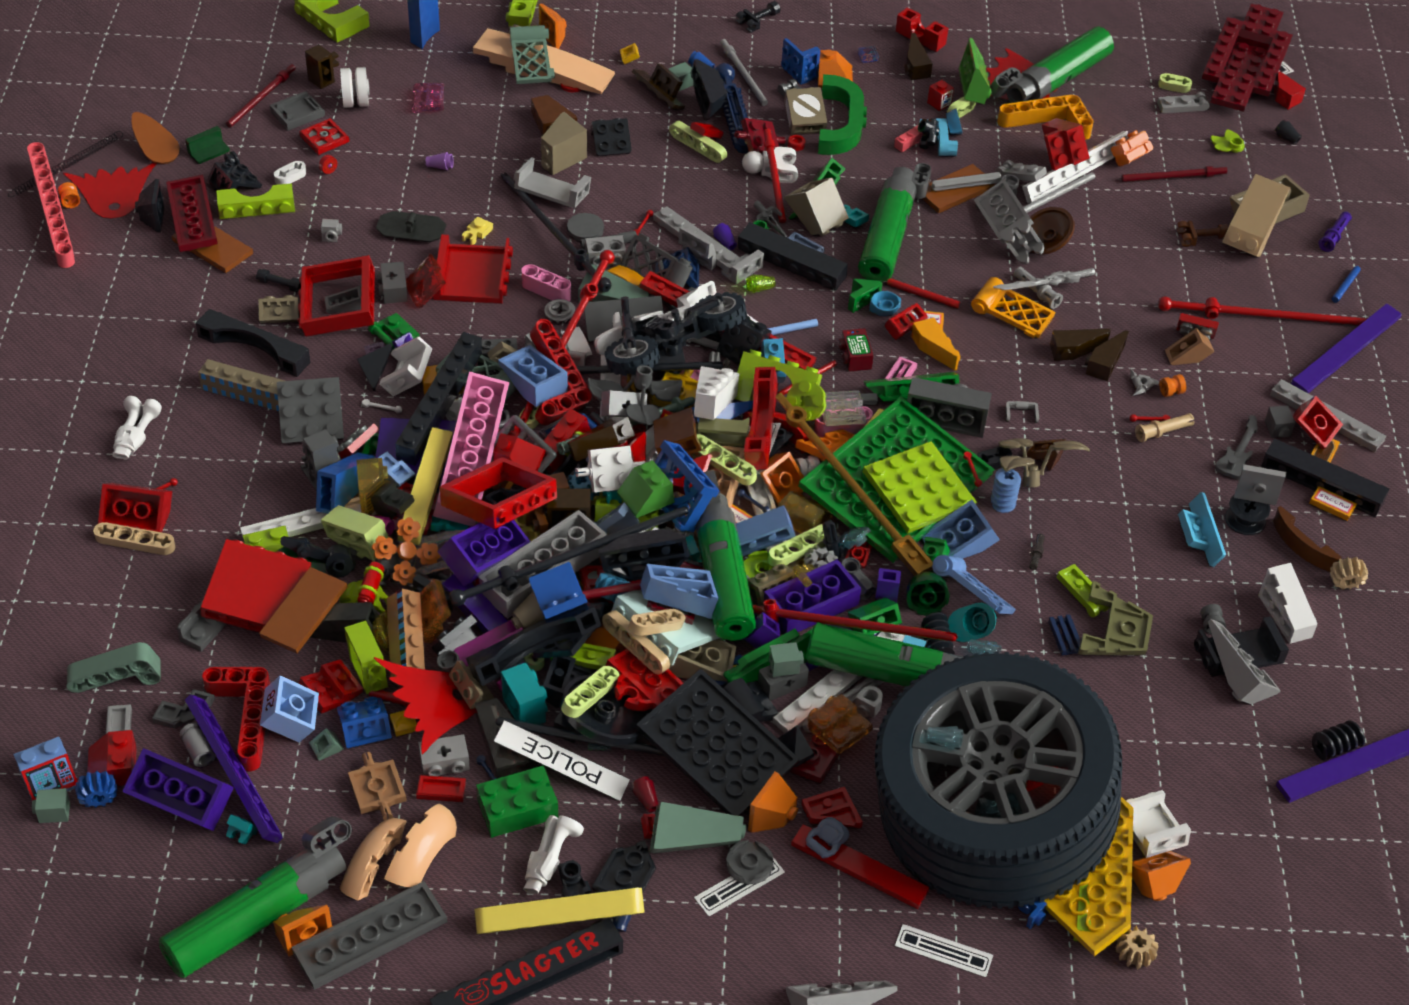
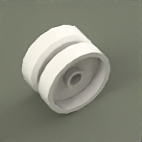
[340,67,370,108]

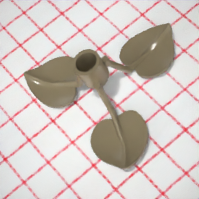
[998,438,1090,487]

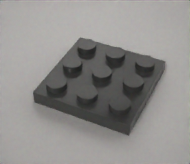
[277,377,344,443]

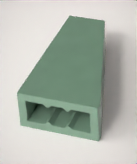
[578,264,650,302]
[649,802,746,853]

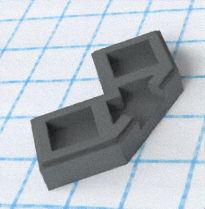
[152,689,215,728]

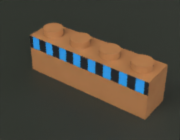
[386,589,425,677]

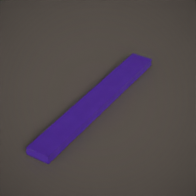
[1291,303,1402,393]
[185,695,283,843]
[1276,729,1409,803]

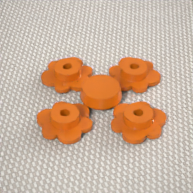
[372,517,441,586]

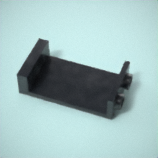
[1194,616,1289,677]

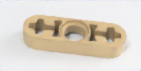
[628,609,686,636]

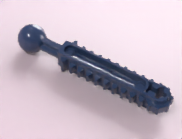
[715,63,749,153]

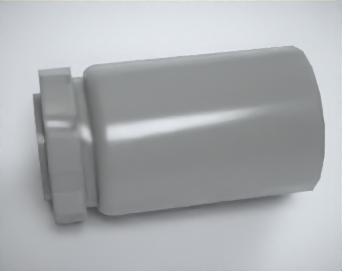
[180,723,216,767]

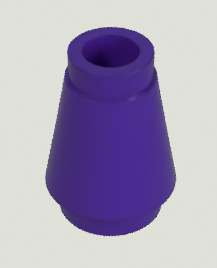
[713,223,737,251]

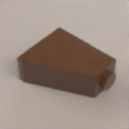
[531,95,577,136]

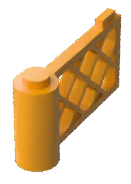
[971,277,1056,338]

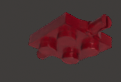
[734,118,786,154]

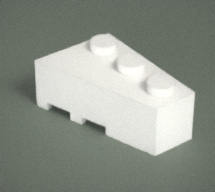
[1258,563,1317,644]

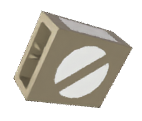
[784,87,827,135]

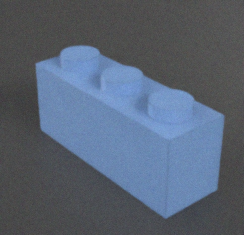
[736,505,796,556]

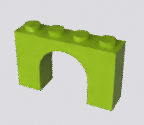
[294,0,370,43]
[735,349,823,406]

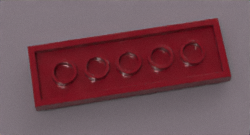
[166,175,218,252]

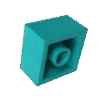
[501,662,548,724]

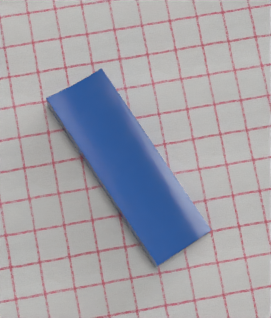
[407,0,440,49]

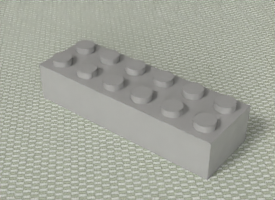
[478,510,607,619]

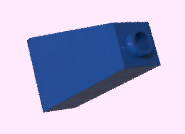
[316,452,376,514]

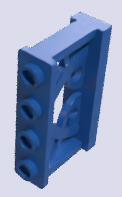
[655,440,720,532]

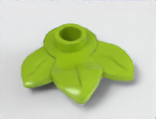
[1211,129,1245,153]

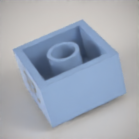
[260,676,319,743]

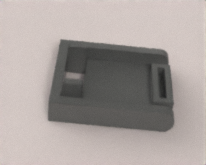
[270,91,325,131]

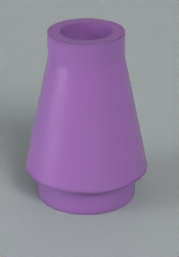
[426,152,454,170]

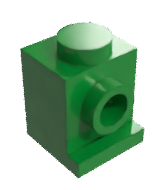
[923,537,950,572]

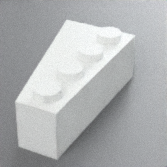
[694,366,739,420]

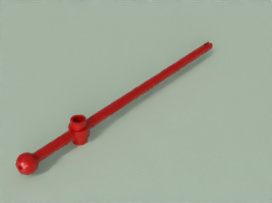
[520,250,615,423]
[1158,296,1368,325]
[752,599,958,642]

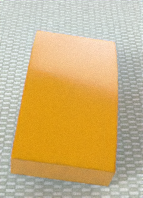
[607,265,644,287]

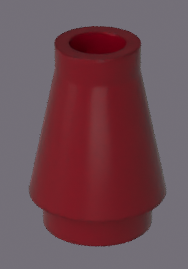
[632,776,659,813]

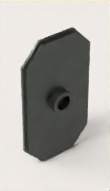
[376,211,447,242]

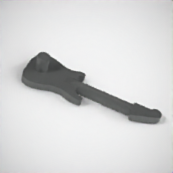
[1215,415,1258,480]

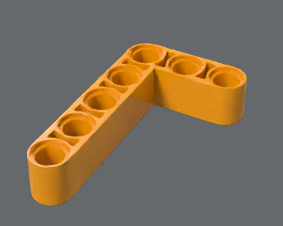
[997,95,1094,140]

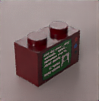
[838,328,874,372]

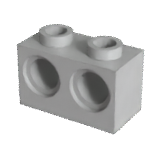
[585,235,626,266]

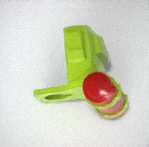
[339,562,388,619]

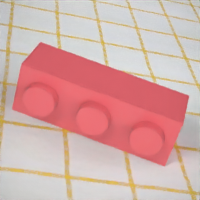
[894,125,922,152]

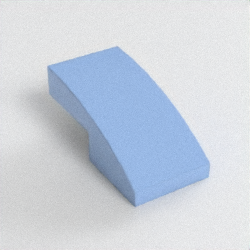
[371,452,415,487]

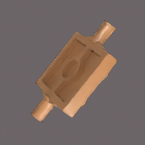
[348,752,407,821]

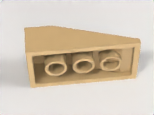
[1222,174,1290,257]

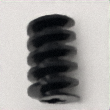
[921,612,955,655]
[1312,720,1365,760]

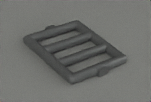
[494,415,556,489]

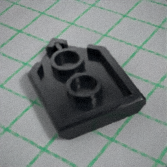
[592,840,656,894]

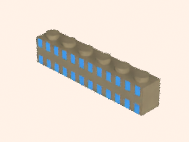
[198,359,284,411]

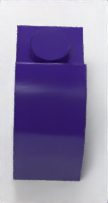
[875,568,901,603]
[743,612,780,649]

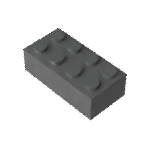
[907,377,992,438]

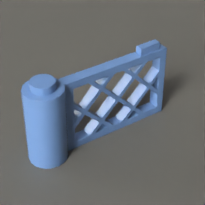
[932,555,1016,614]

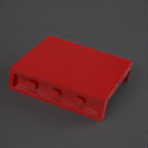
[432,234,513,304]
[201,539,311,633]

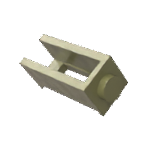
[696,417,749,448]

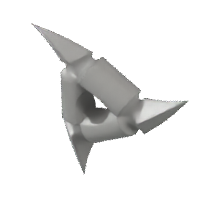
[1131,369,1160,396]

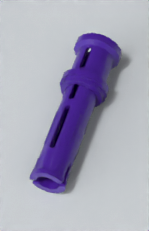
[1318,212,1352,252]

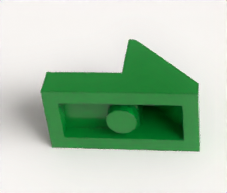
[848,279,882,313]

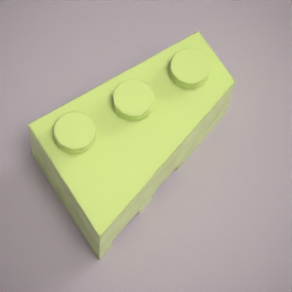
[321,505,389,562]

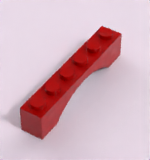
[744,367,778,470]

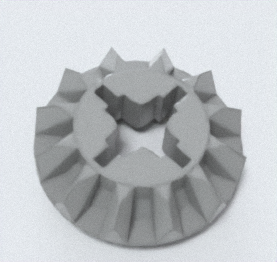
[544,299,575,324]
[804,545,838,571]

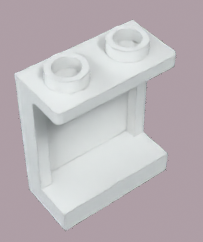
[380,337,433,397]
[1126,790,1191,858]

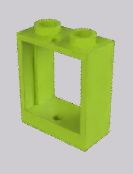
[344,621,388,694]

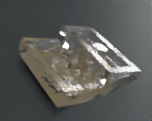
[822,390,866,426]

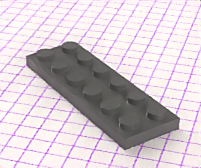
[291,881,448,990]

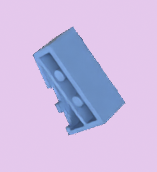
[640,564,718,619]

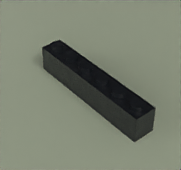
[738,222,848,291]
[1261,439,1390,518]

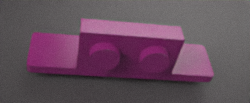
[454,620,523,667]

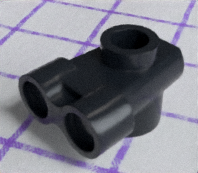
[918,118,939,149]
[558,860,592,897]

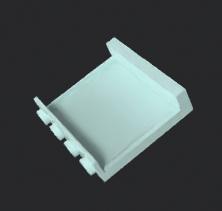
[612,590,725,666]

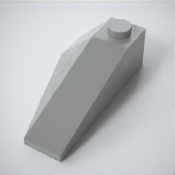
[786,980,898,1005]

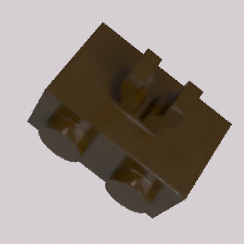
[305,44,339,89]

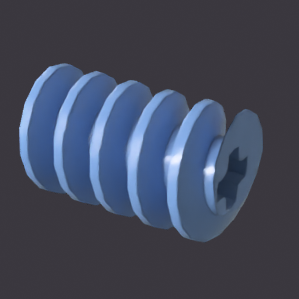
[991,468,1021,513]

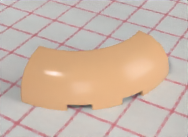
[384,804,457,888]
[340,818,407,900]

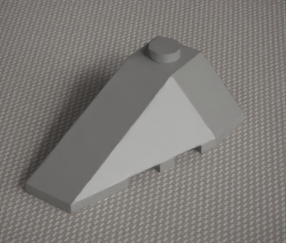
[1208,619,1280,704]

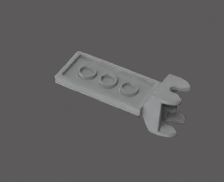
[974,179,1044,264]

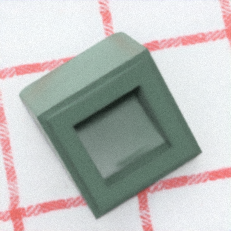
[309,728,344,760]

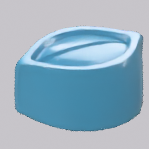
[946,109,962,135]
[869,291,901,316]

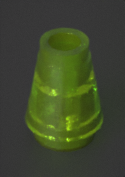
[746,274,776,293]

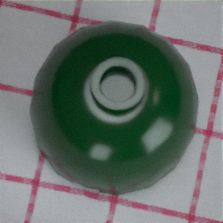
[906,572,950,616]

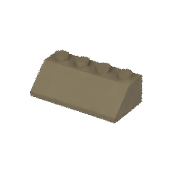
[1229,174,1310,224]

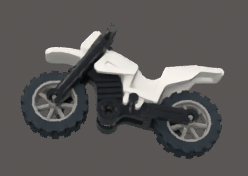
[594,281,747,376]

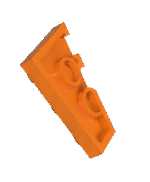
[795,429,855,461]

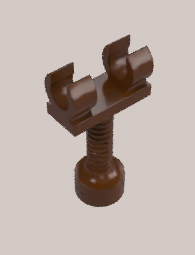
[1176,220,1228,247]

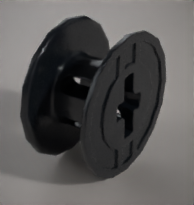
[1225,495,1271,535]

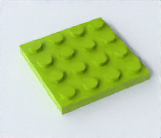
[862,441,977,534]

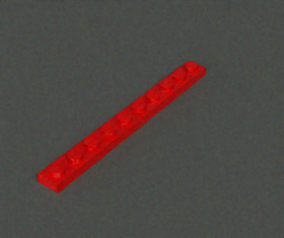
[639,271,816,370]

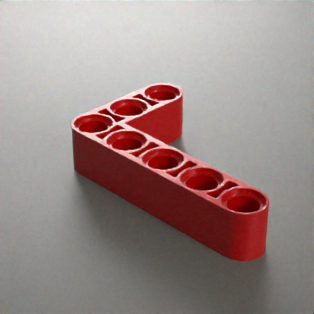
[530,319,592,425]
[202,667,270,772]

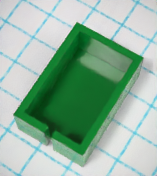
[476,766,558,838]

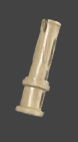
[1135,413,1195,442]

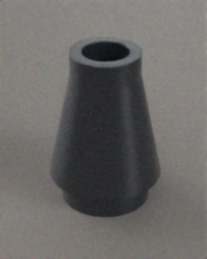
[1275,120,1302,144]

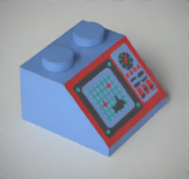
[13,737,78,801]

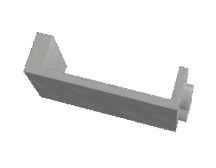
[513,157,591,208]

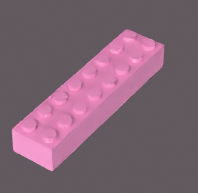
[433,372,509,526]

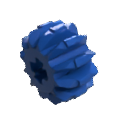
[75,771,117,808]

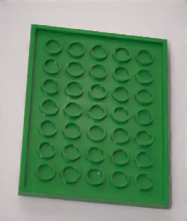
[798,397,995,563]

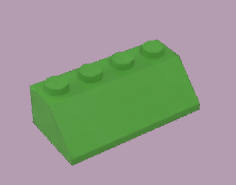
[958,38,992,104]

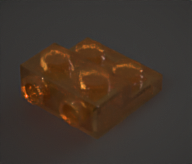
[420,579,451,644]
[807,694,873,755]

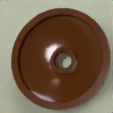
[1030,207,1075,255]

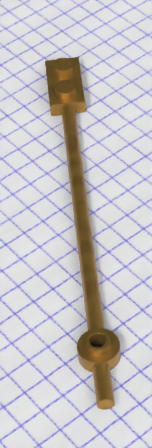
[775,393,933,576]

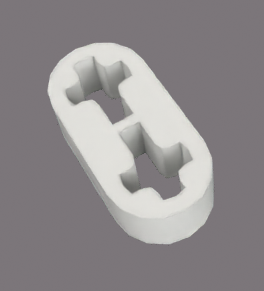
[274,161,306,185]

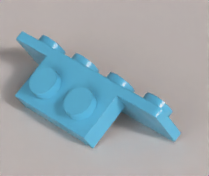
[1178,492,1226,567]

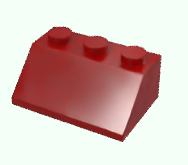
[98,483,173,533]

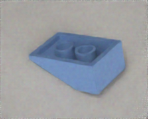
[498,345,568,407]
[922,500,1000,559]

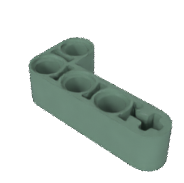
[67,642,161,693]

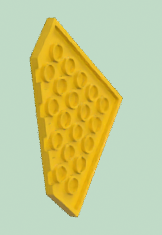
[1044,797,1134,956]

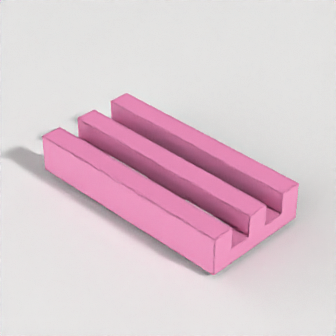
[885,356,917,379]

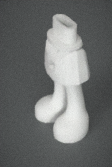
[112,396,162,460]
[523,815,584,894]

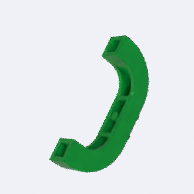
[818,74,867,155]

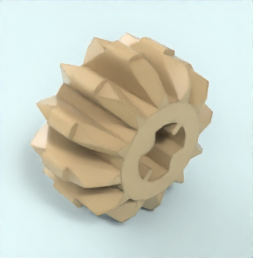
[1330,557,1368,590]
[1116,925,1158,970]

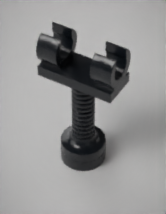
[735,1,780,32]

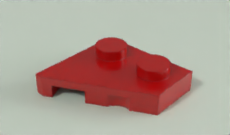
[801,786,863,828]

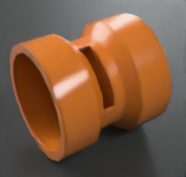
[58,182,81,209]
[1159,374,1186,397]

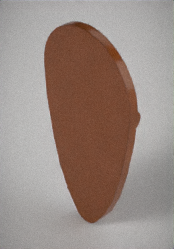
[131,112,180,164]

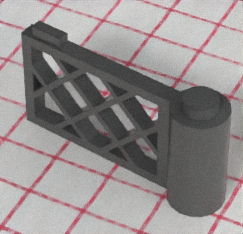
[621,233,693,288]

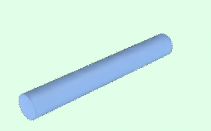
[767,319,818,335]

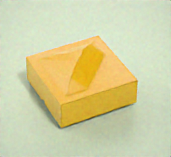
[620,43,640,65]
[389,710,417,737]

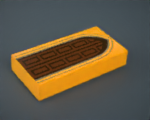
[1311,439,1340,463]

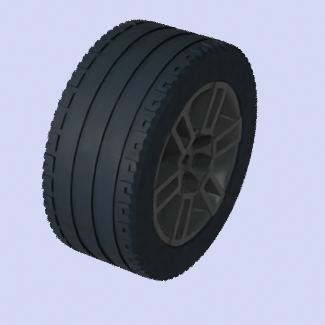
[874,652,1122,909]

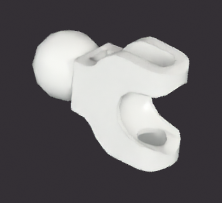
[742,147,798,183]

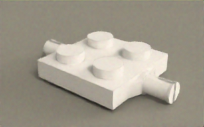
[575,446,645,492]

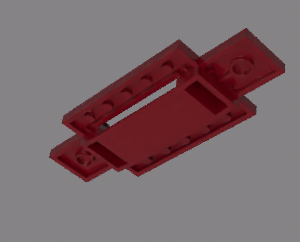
[1202,3,1293,112]

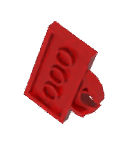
[606,645,683,711]

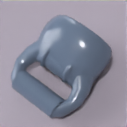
[806,817,850,858]

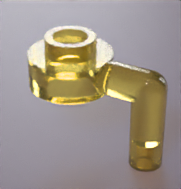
[793,564,816,587]

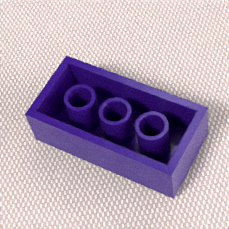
[437,518,531,586]
[764,559,861,635]
[122,748,234,831]

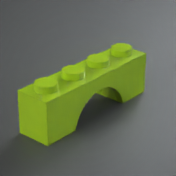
[217,183,295,219]

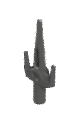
[754,201,787,237]

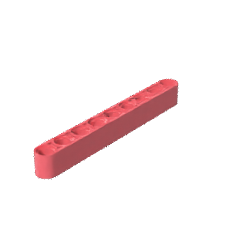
[27,142,75,268]

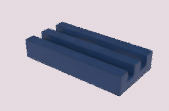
[1048,614,1081,656]

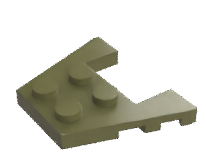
[1078,581,1153,655]

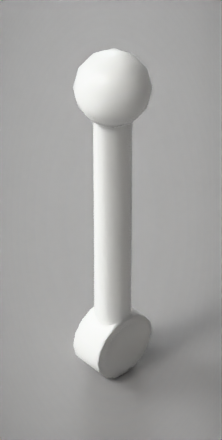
[362,399,402,414]

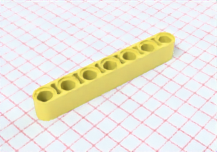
[398,427,453,545]
[474,888,645,934]

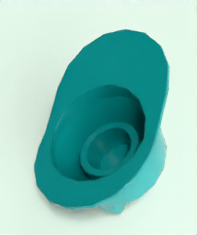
[948,602,997,642]

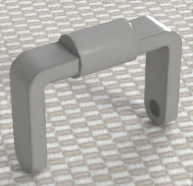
[1005,401,1039,422]

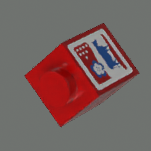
[927,80,954,111]

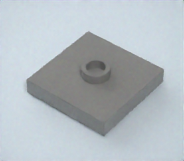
[1234,464,1286,505]

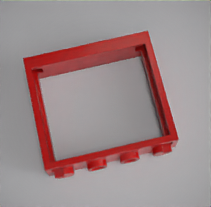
[297,255,375,336]
[439,457,557,529]

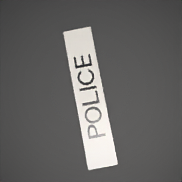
[494,720,630,801]

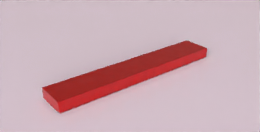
[791,824,930,909]

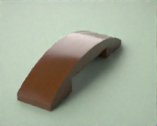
[1273,506,1342,572]

